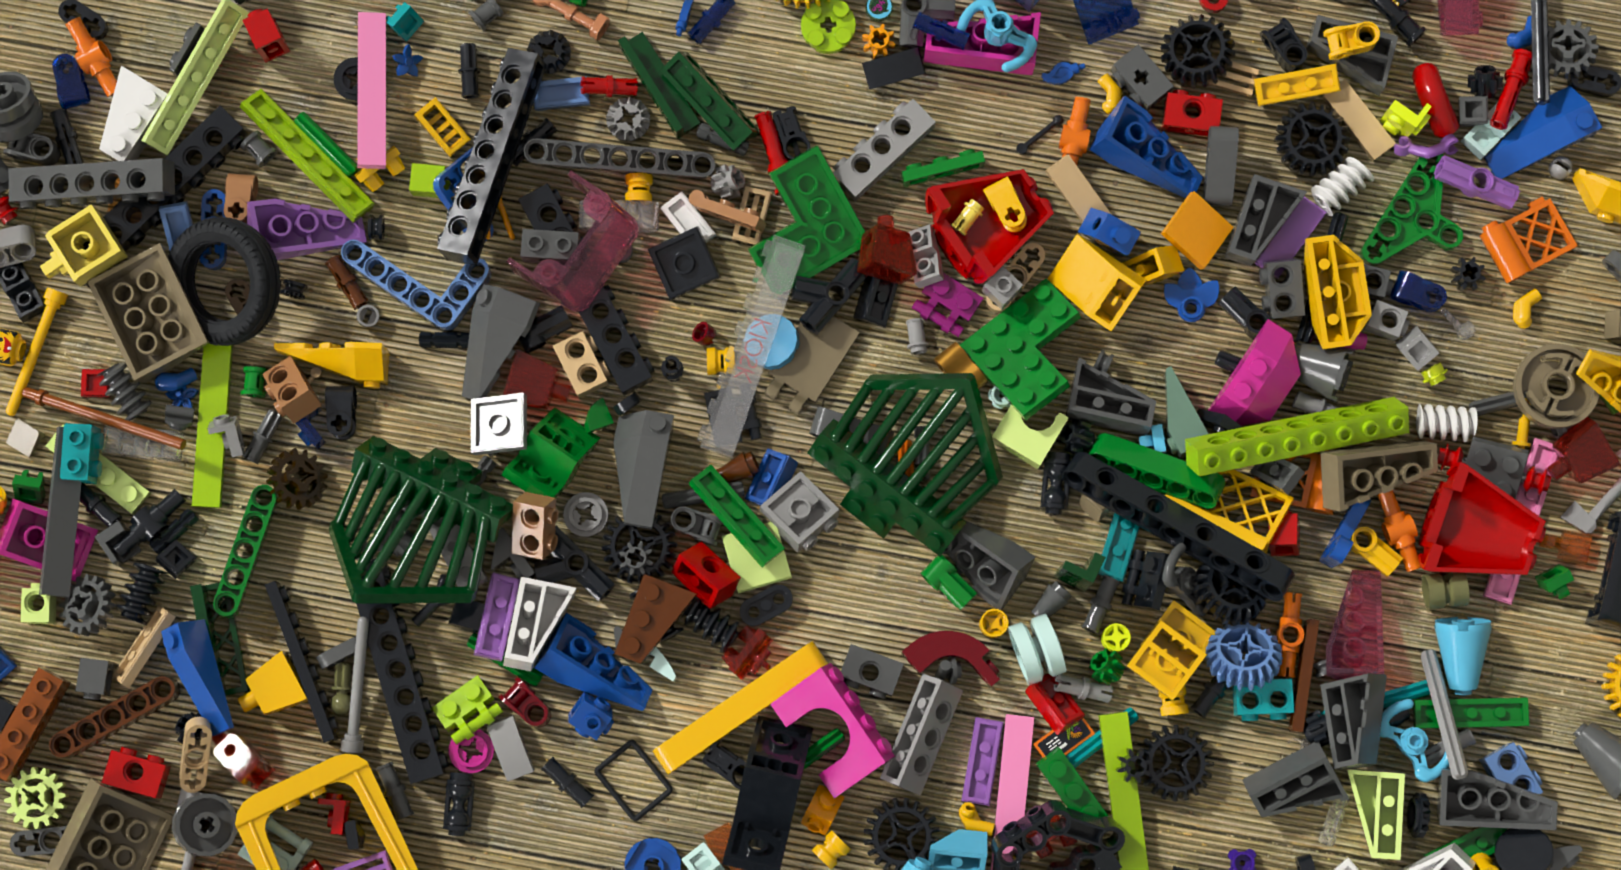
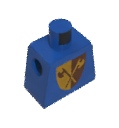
[1078,208,1141,257]

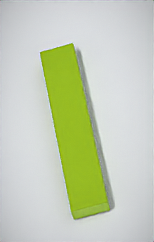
[240,89,375,223]
[192,343,233,508]
[1098,711,1149,870]

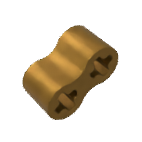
[933,342,988,398]

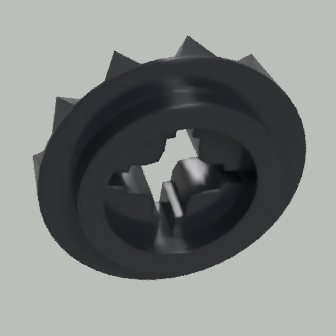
[527,30,571,74]
[334,57,358,102]
[1406,792,1431,838]

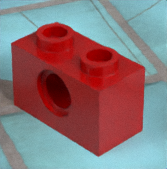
[243,8,291,63]
[1161,90,1223,137]
[671,541,741,609]
[101,746,171,799]

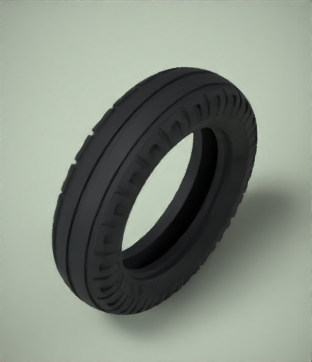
[168,217,281,346]

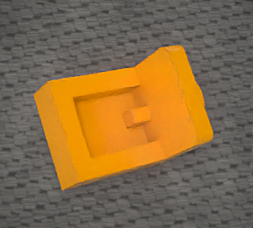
[801,784,845,835]

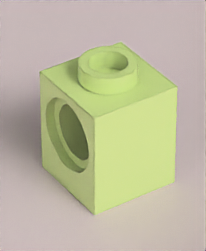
[21,583,56,624]

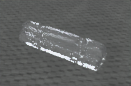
[1318,794,1350,847]

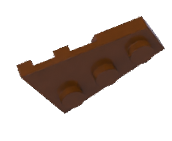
[614,574,698,664]

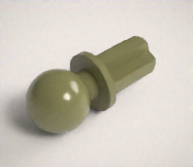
[330,663,352,715]

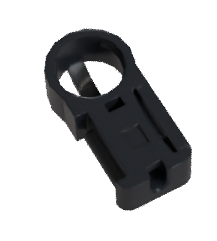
[773,106,811,161]
[702,741,746,789]

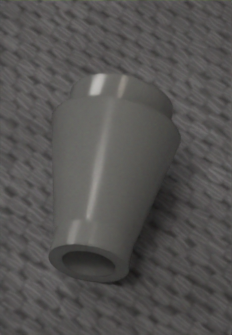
[1031,581,1072,618]

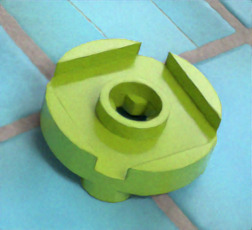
[801,0,856,54]

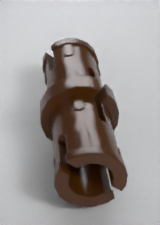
[325,254,369,310]

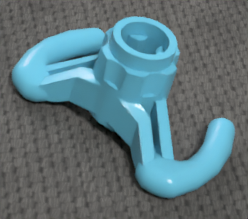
[957,0,1037,73]
[1380,699,1449,783]

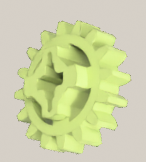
[4,767,69,829]

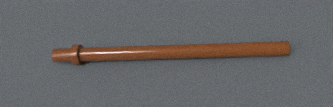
[22,387,186,450]

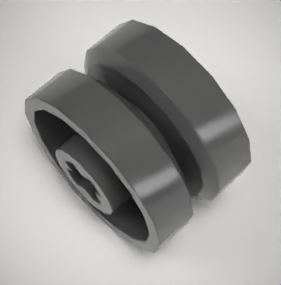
[0,72,43,142]
[172,794,238,856]

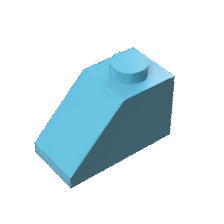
[928,829,987,870]

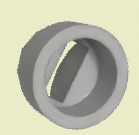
[1549,156,1573,180]
[356,305,379,327]

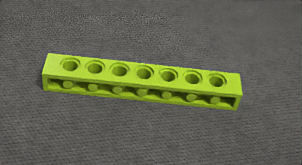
[1185,397,1409,476]

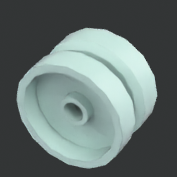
[1008,614,1067,685]

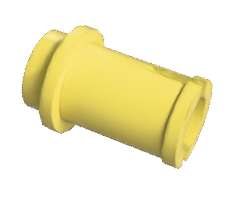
[951,199,984,236]

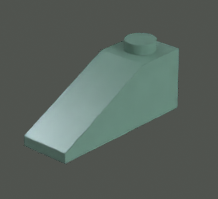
[1165,366,1208,459]

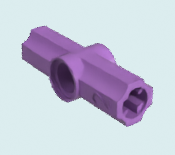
[1434,155,1520,210]

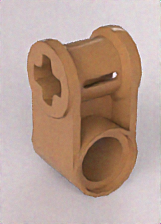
[224,173,258,223]

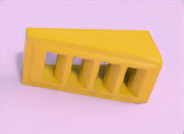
[413,97,471,157]

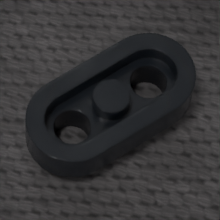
[740,584,793,627]

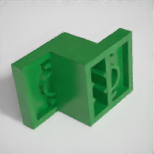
[502,407,600,498]

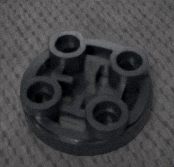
[1495,828,1554,870]

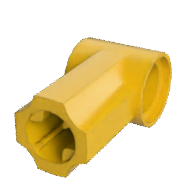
[1350,527,1403,577]

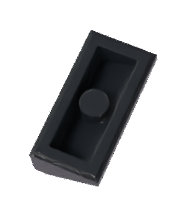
[853,266,901,328]

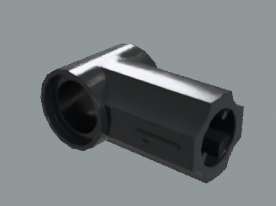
[1218,286,1270,339]
[518,305,573,353]

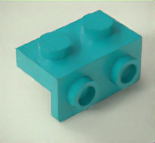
[60,423,104,484]

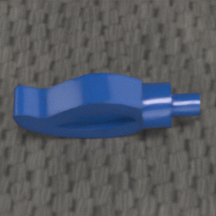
[675,0,694,37]
[1041,62,1085,85]

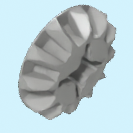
[606,97,650,141]
[563,492,609,537]

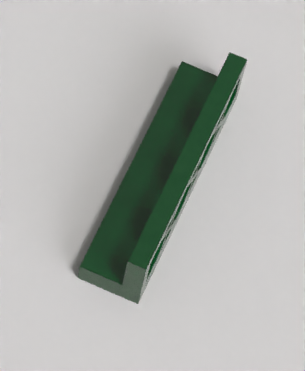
[618,32,701,139]
[660,51,760,151]
[1053,552,1106,592]
[190,582,249,696]

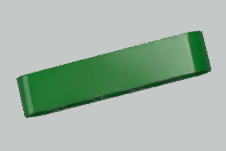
[1089,433,1226,509]
[213,485,277,619]

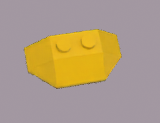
[1572,168,1621,224]
[1304,235,1372,350]

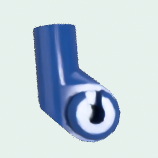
[1507,16,1532,49]
[155,367,197,392]

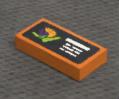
[1033,718,1095,758]

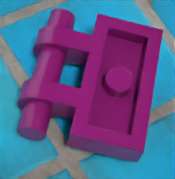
[912,273,983,338]

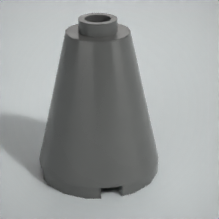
[1294,343,1355,403]
[1573,722,1621,800]

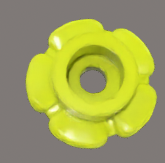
[1421,362,1448,386]

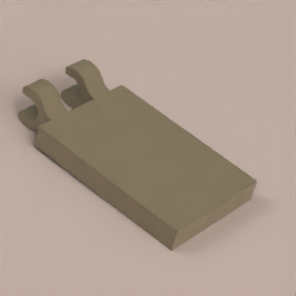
[765,316,860,416]

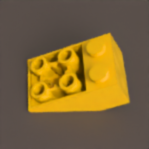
[1048,233,1147,331]

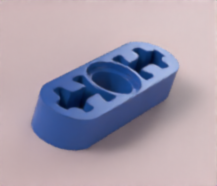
[199,189,227,271]

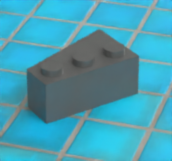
[1306,15,1398,96]
[1224,174,1307,267]
[1065,357,1156,436]
[1320,673,1387,769]
[1242,742,1350,818]

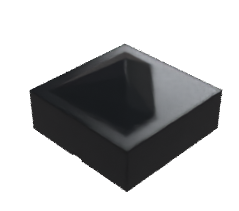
[155,539,196,579]
[344,820,366,850]

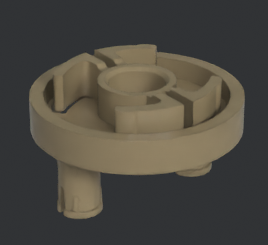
[1513,344,1600,429]

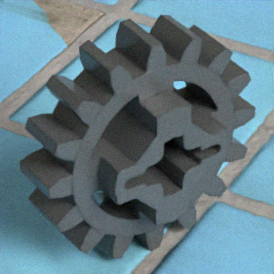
[1548,19,1599,79]
[59,574,116,636]

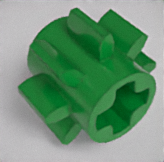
[1089,648,1126,685]

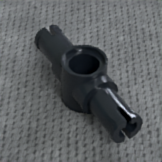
[112,489,186,559]

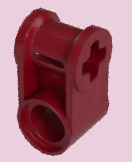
[498,676,552,728]

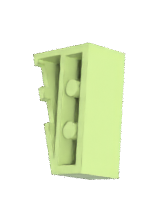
[1347,770,1405,860]

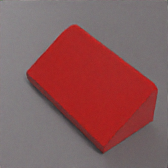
[1025,673,1085,735]

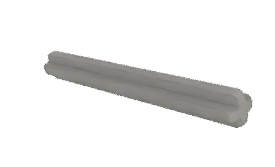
[1421,649,1468,780]

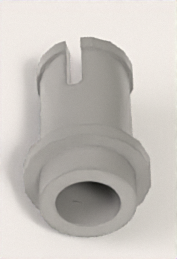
[906,318,929,355]

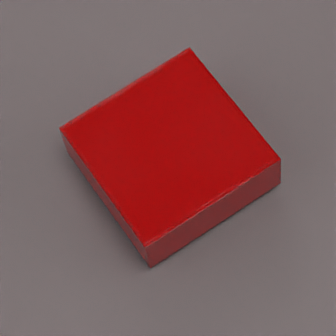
[81,369,111,398]

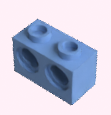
[1479,742,1543,794]

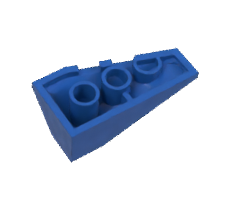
[1484,86,1602,179]
[1089,96,1203,198]
[534,613,653,711]
[161,619,234,736]

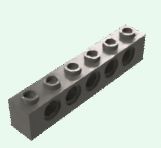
[8,158,175,209]

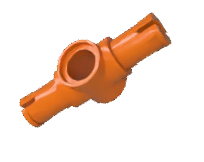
[65,17,117,97]
[1059,97,1091,166]
[1377,490,1421,572]
[1275,592,1304,678]

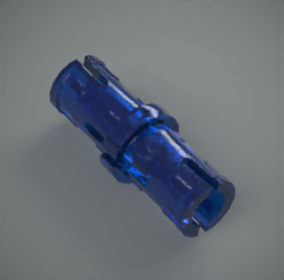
[687,0,736,45]
[912,11,970,50]

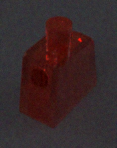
[857,215,917,285]
[503,350,571,409]
[1547,416,1620,483]

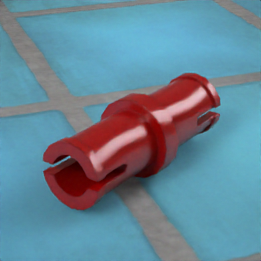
[580,75,638,97]

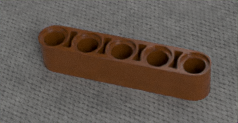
[49,676,180,758]

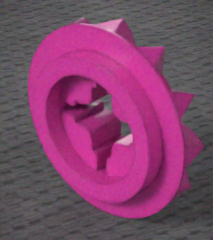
[449,729,494,773]

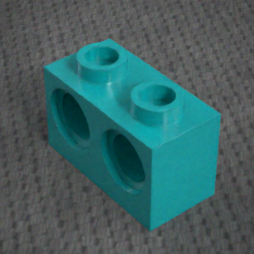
[1232,679,1294,721]

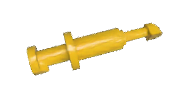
[1512,398,1531,449]

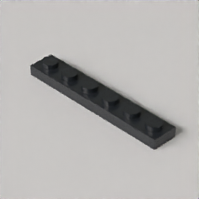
[265,581,340,744]

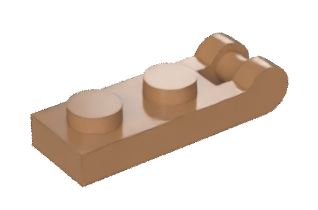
[689,190,767,234]

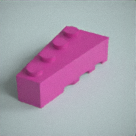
[923,12,1041,76]

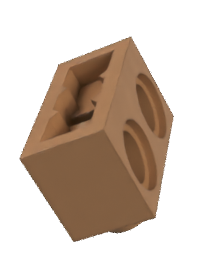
[263,356,322,424]
[512,492,559,560]

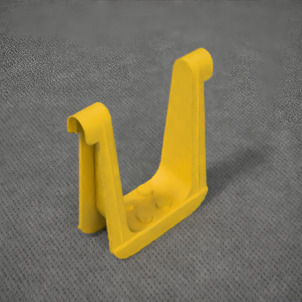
[235,753,418,870]

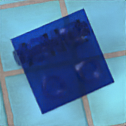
[1073,0,1140,45]

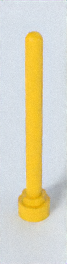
[6,287,68,416]

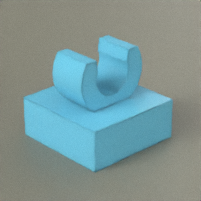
[1139,424,1168,454]

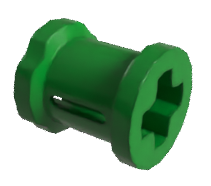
[240,366,268,398]

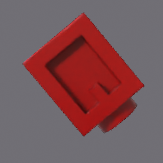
[317,793,351,835]

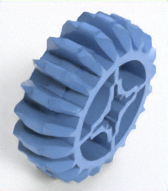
[1205,622,1283,692]

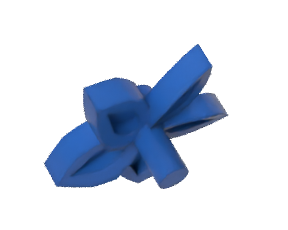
[392,44,423,77]
[165,386,199,408]

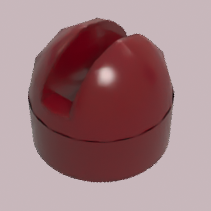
[692,322,717,346]

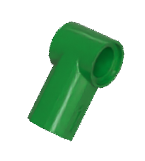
[920,555,977,610]

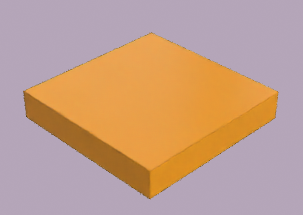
[1161,191,1234,270]

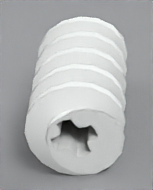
[1311,157,1374,216]
[1416,403,1478,442]

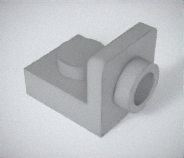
[207,414,245,457]

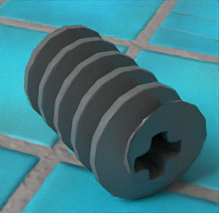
[94,362,152,421]

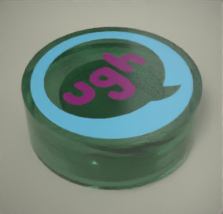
[865,0,893,22]

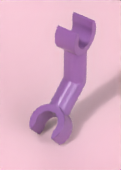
[1394,134,1459,159]

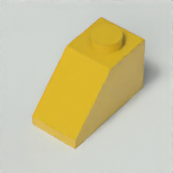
[1123,245,1185,287]

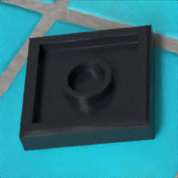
[648,226,721,300]

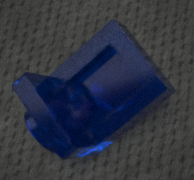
[295,408,326,449]

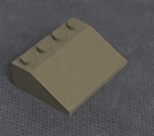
[87,243,209,383]
[46,778,173,870]

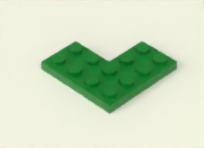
[747,146,871,298]
[960,279,1081,420]

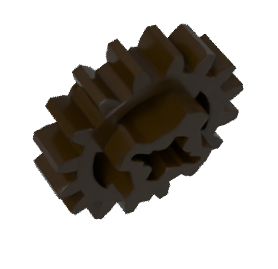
[266,448,328,510]

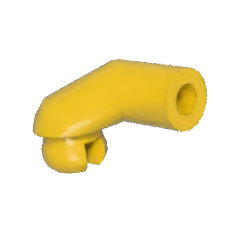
[1513,288,1542,329]
[959,802,995,837]

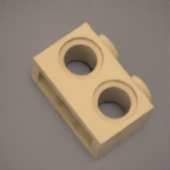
[553,331,610,399]

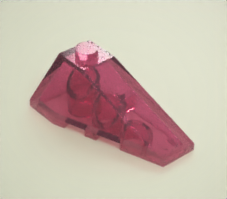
[1326,570,1384,680]

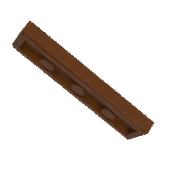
[1288,619,1320,733]

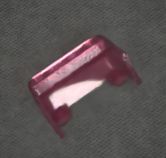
[506,170,639,312]

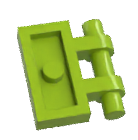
[432,675,503,745]

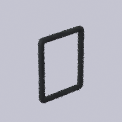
[594,740,673,821]

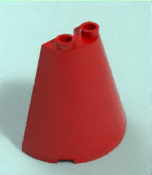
[925,169,1054,284]
[1418,462,1546,575]

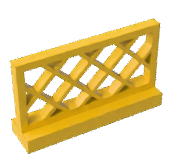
[1165,469,1294,553]

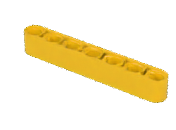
[652,641,829,775]

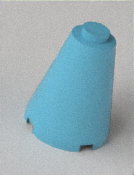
[1434,617,1492,695]

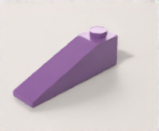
[247,198,367,260]

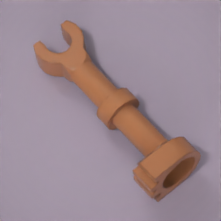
[532,0,610,41]

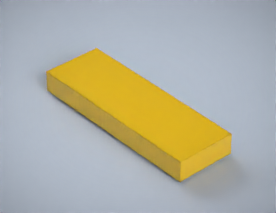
[1253,64,1341,106]

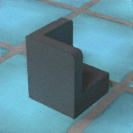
[95,521,142,567]

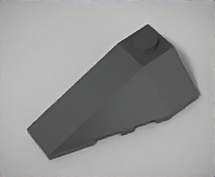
[462,284,540,400]

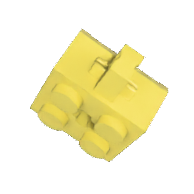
[40,204,128,287]

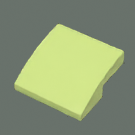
[722,522,792,594]

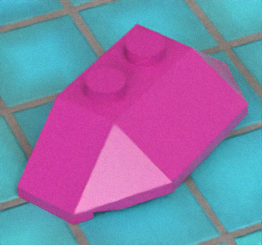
[1207,319,1301,426]

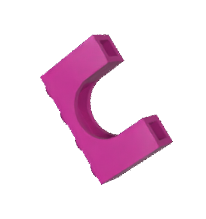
[770,663,895,798]

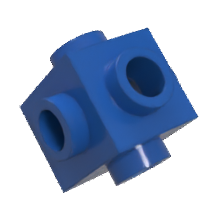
[568,692,614,741]

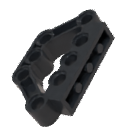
[991,800,1125,870]

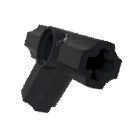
[791,258,870,335]
[534,525,616,602]

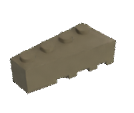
[1321,440,1438,512]

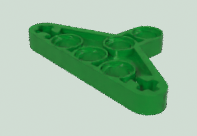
[1360,154,1463,266]

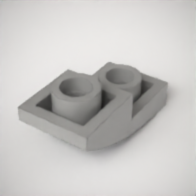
[905,224,944,288]
[487,715,534,781]

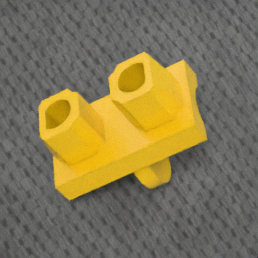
[354,146,405,192]

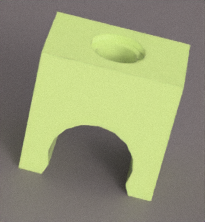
[992,405,1069,469]

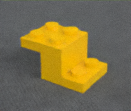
[1126,600,1215,700]

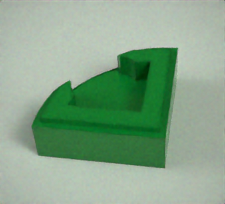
[585,398,614,434]

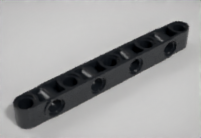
[1062,452,1295,601]

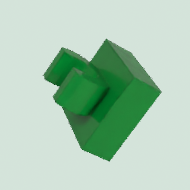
[12,470,46,505]
[1535,564,1574,600]

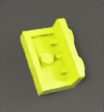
[1379,100,1432,137]

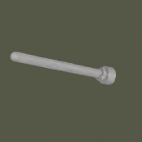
[340,617,369,753]

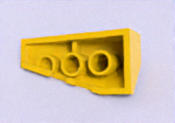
[274,342,390,389]
[1576,349,1621,413]

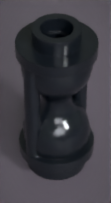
[1040,452,1070,516]
[443,772,475,836]

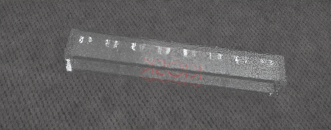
[697,235,806,459]

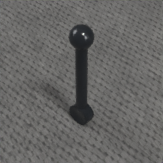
[1016,115,1064,155]

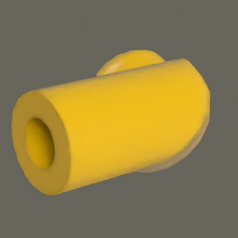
[1097,73,1123,115]

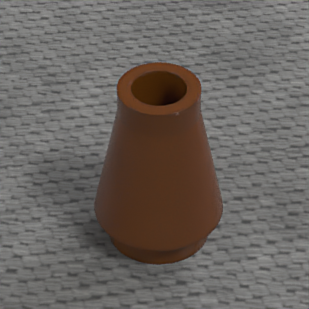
[716,451,760,483]

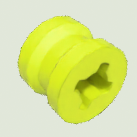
[1101,623,1131,652]

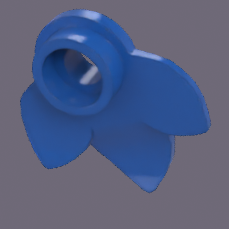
[1164,267,1219,323]

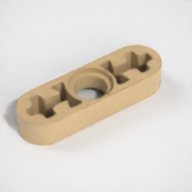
[986,243,1045,313]
[179,717,212,793]

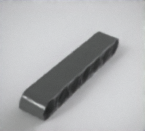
[524,138,715,179]

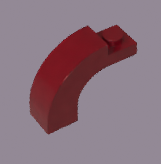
[901,631,1000,688]

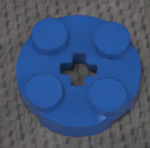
[625,838,681,870]

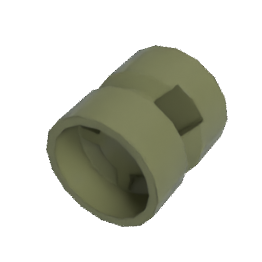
[1422,572,1470,610]

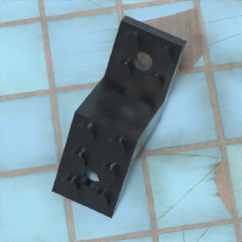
[722,715,813,870]

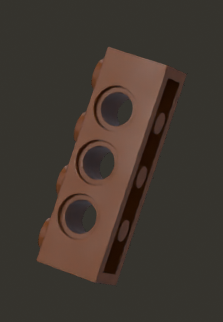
[0,668,71,782]

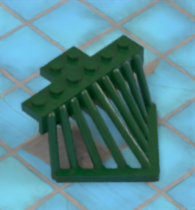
[807,373,1003,556]
[329,436,513,604]

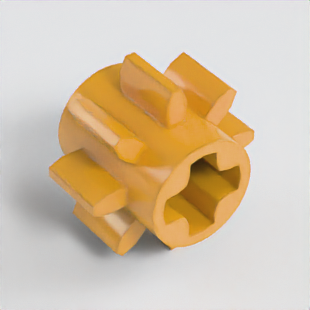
[862,23,896,59]

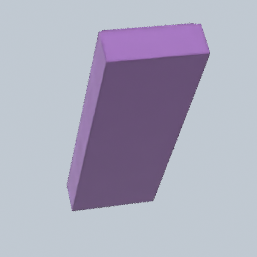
[1255,196,1327,279]
[473,572,520,662]
[961,717,1003,806]

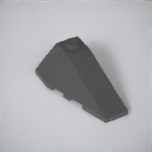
[613,410,674,530]
[943,520,1035,610]
[1437,768,1558,830]

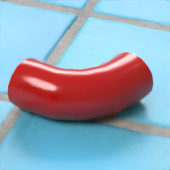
[1412,63,1459,138]

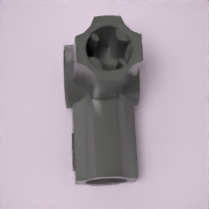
[899,0,956,49]

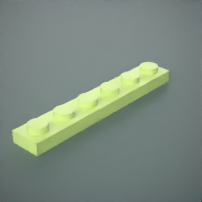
[141,0,249,156]

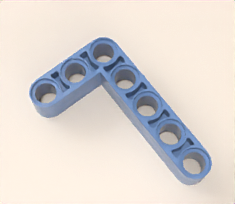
[341,240,492,331]

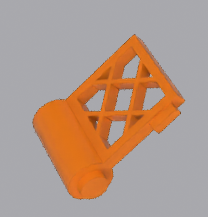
[1479,196,1578,284]
[1250,450,1334,515]

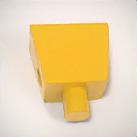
[238,651,308,715]

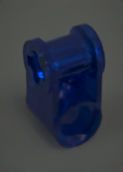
[52,54,91,109]
[1390,270,1447,313]

